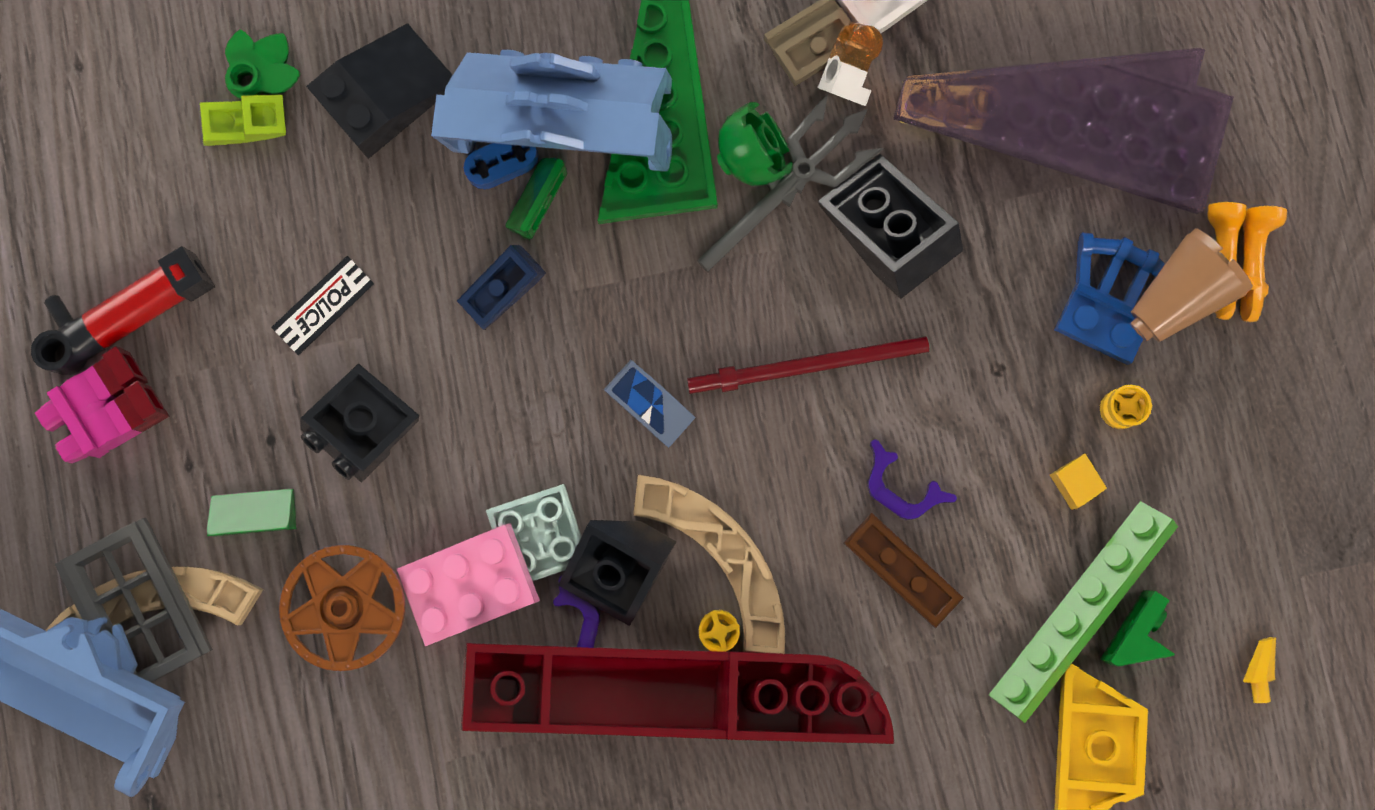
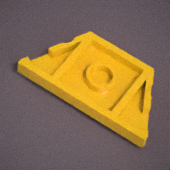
[1054,664,1148,810]

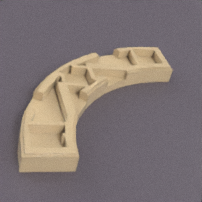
[634,475,785,654]
[45,567,264,631]

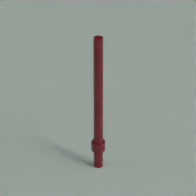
[687,336,929,394]

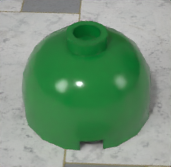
[717,102,793,186]

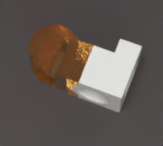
[818,22,883,106]

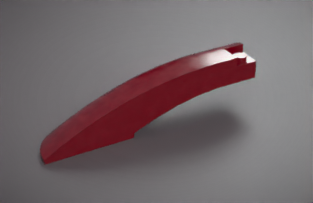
[461,643,894,744]

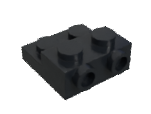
[300,363,420,483]

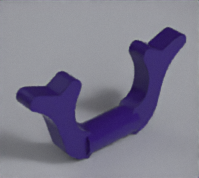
[867,439,957,520]
[553,576,601,648]

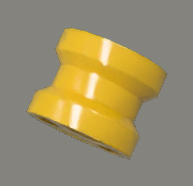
[698,610,740,652]

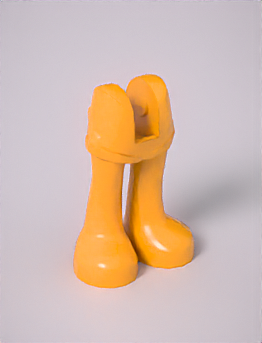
[1207,202,1287,322]

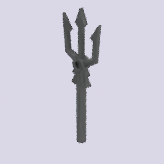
[697,93,884,272]

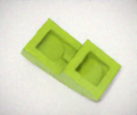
[200,95,286,146]

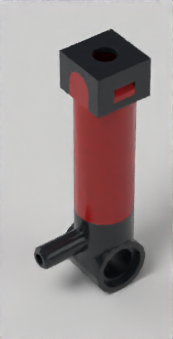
[31,246,215,375]

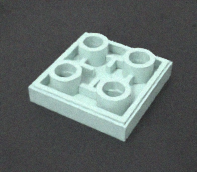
[486,484,582,581]

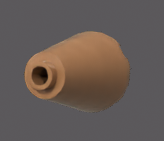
[1130,228,1253,342]

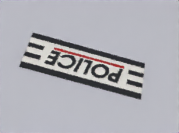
[271,256,374,356]

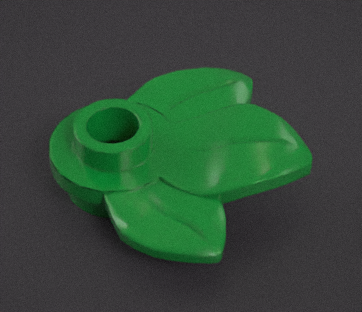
[225,29,300,99]

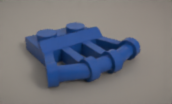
[1054,233,1165,365]

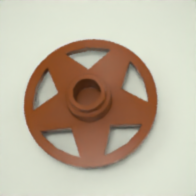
[279,545,405,671]

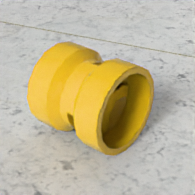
[1100,385,1152,429]

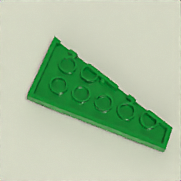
[597,0,718,224]

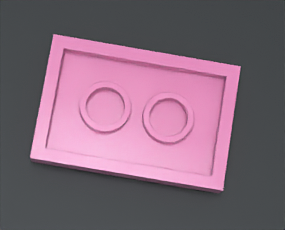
[397,523,540,646]

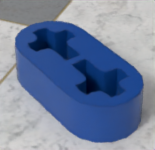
[463,143,539,190]

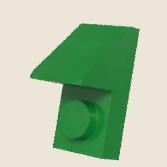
[1100,590,1175,666]

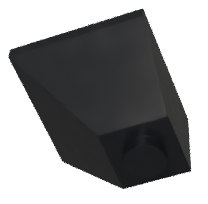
[558,520,677,626]

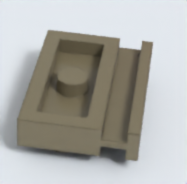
[764,0,863,86]

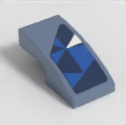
[604,360,696,448]

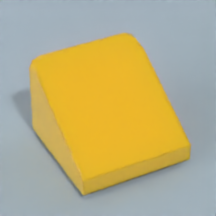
[1050,453,1107,510]

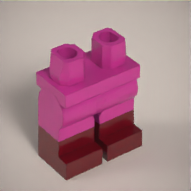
[35,346,170,463]

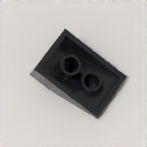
[306,23,453,159]
[818,154,963,299]

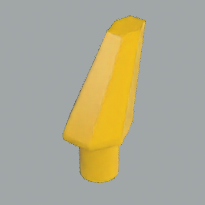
[1243,637,1276,703]

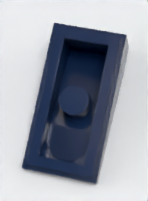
[457,245,546,330]

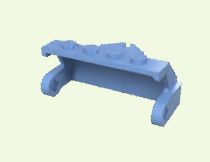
[431,50,672,171]
[0,609,185,797]

